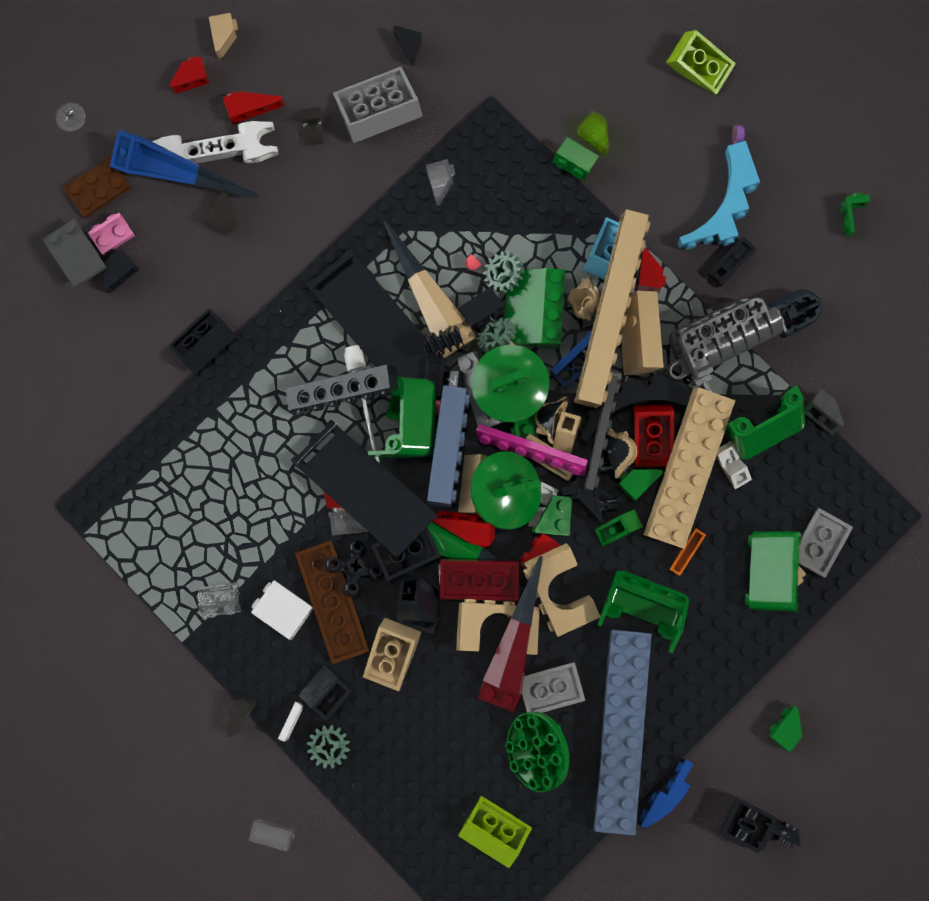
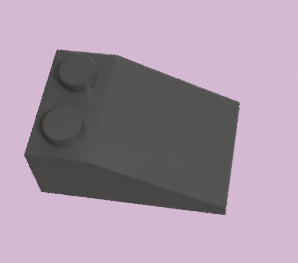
[43,219,107,288]

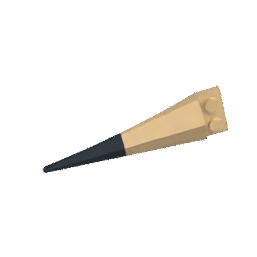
[384,220,476,358]

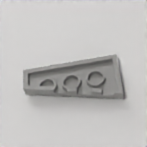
[457,352,503,427]

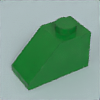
[618,470,663,502]
[594,510,643,547]

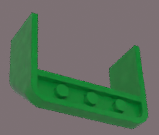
[368,376,436,458]
[598,571,689,653]

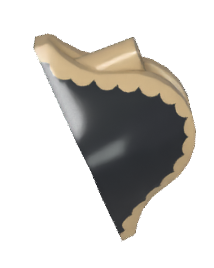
[535,397,569,445]
[606,429,637,478]

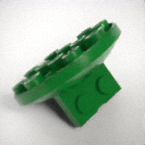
[471,345,549,423]
[470,451,541,530]
[505,711,569,792]

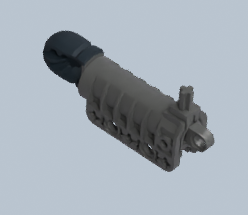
[667,289,822,392]

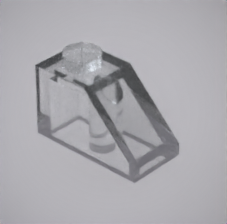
[426,159,455,206]

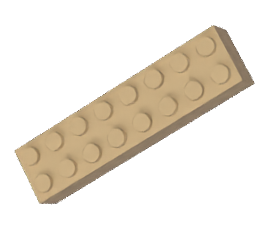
[643,388,735,549]

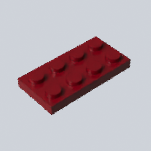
[440,559,519,601]

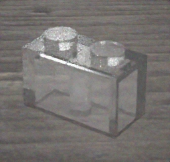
[249,819,295,851]

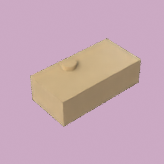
[620,291,664,375]

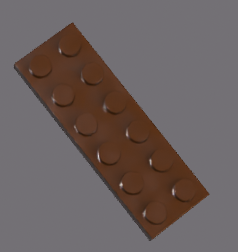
[295,540,370,664]

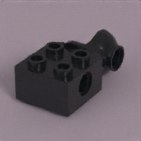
[719,796,801,853]

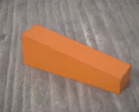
[670,528,706,576]

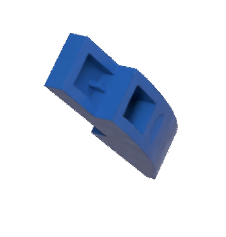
[638,759,693,828]

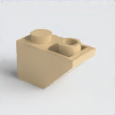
[553,411,583,454]

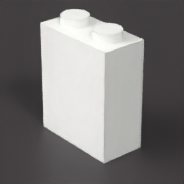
[251,581,313,640]

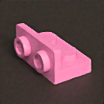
[88,213,135,256]

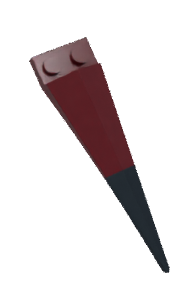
[478,556,543,712]

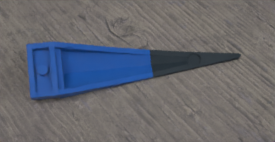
[110,130,259,199]

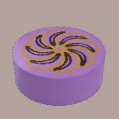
[732,125,745,144]

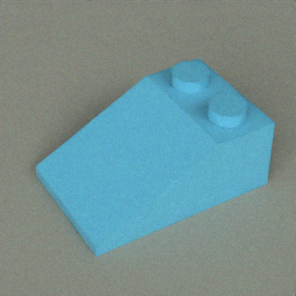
[583,217,619,279]

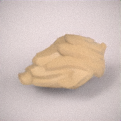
[567,277,600,321]

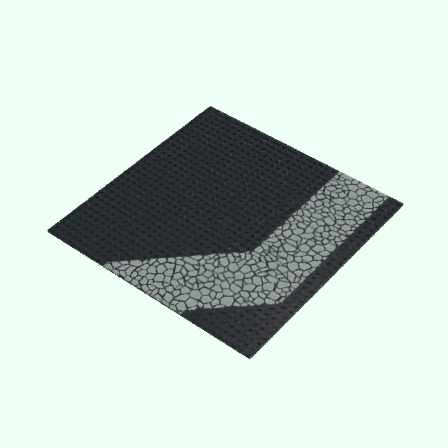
[55,96,921,901]

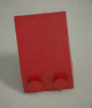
[633,404,674,467]

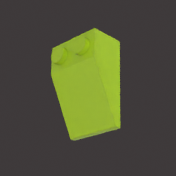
[666,30,736,95]

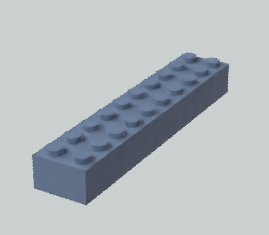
[594,630,651,836]

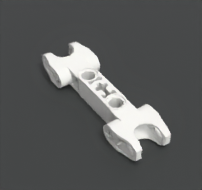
[152,121,279,163]

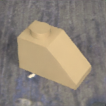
[209,13,238,59]

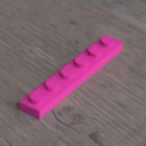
[476,424,588,476]

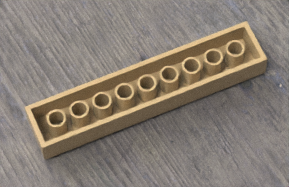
[574,209,650,408]

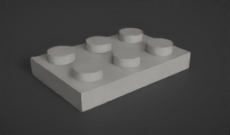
[798,508,853,578]
[522,662,585,713]

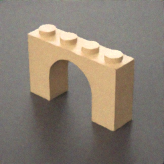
[523,543,600,637]
[456,599,540,655]

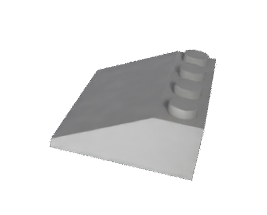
[333,66,423,143]

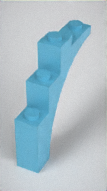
[677,141,760,250]

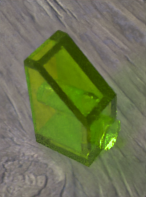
[577,111,609,156]

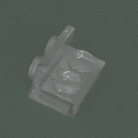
[328,507,368,536]
[198,582,241,618]

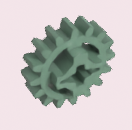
[483,251,524,293]
[476,317,517,353]
[307,725,350,769]

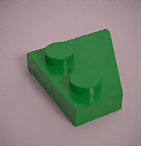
[532,495,572,536]

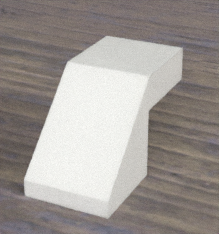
[716,441,752,489]

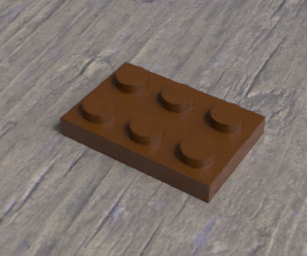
[63,156,131,219]

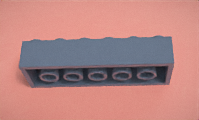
[427,385,470,508]

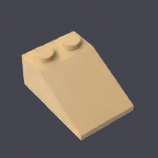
[363,618,421,691]

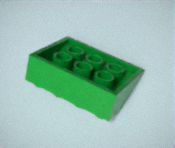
[504,268,565,349]

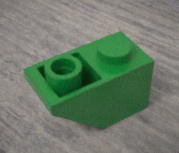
[768,705,802,752]

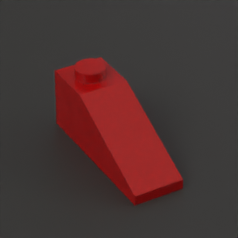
[223,92,285,124]
[433,510,495,547]

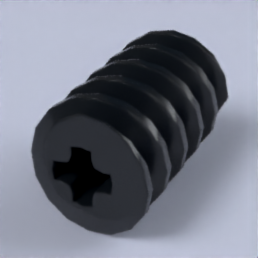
[422,325,464,359]

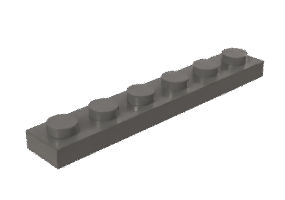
[583,375,620,492]

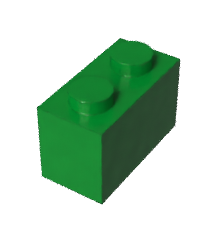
[552,137,599,181]

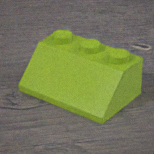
[458,796,532,868]

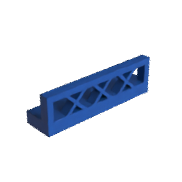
[550,331,592,389]

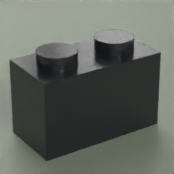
[459,287,504,330]

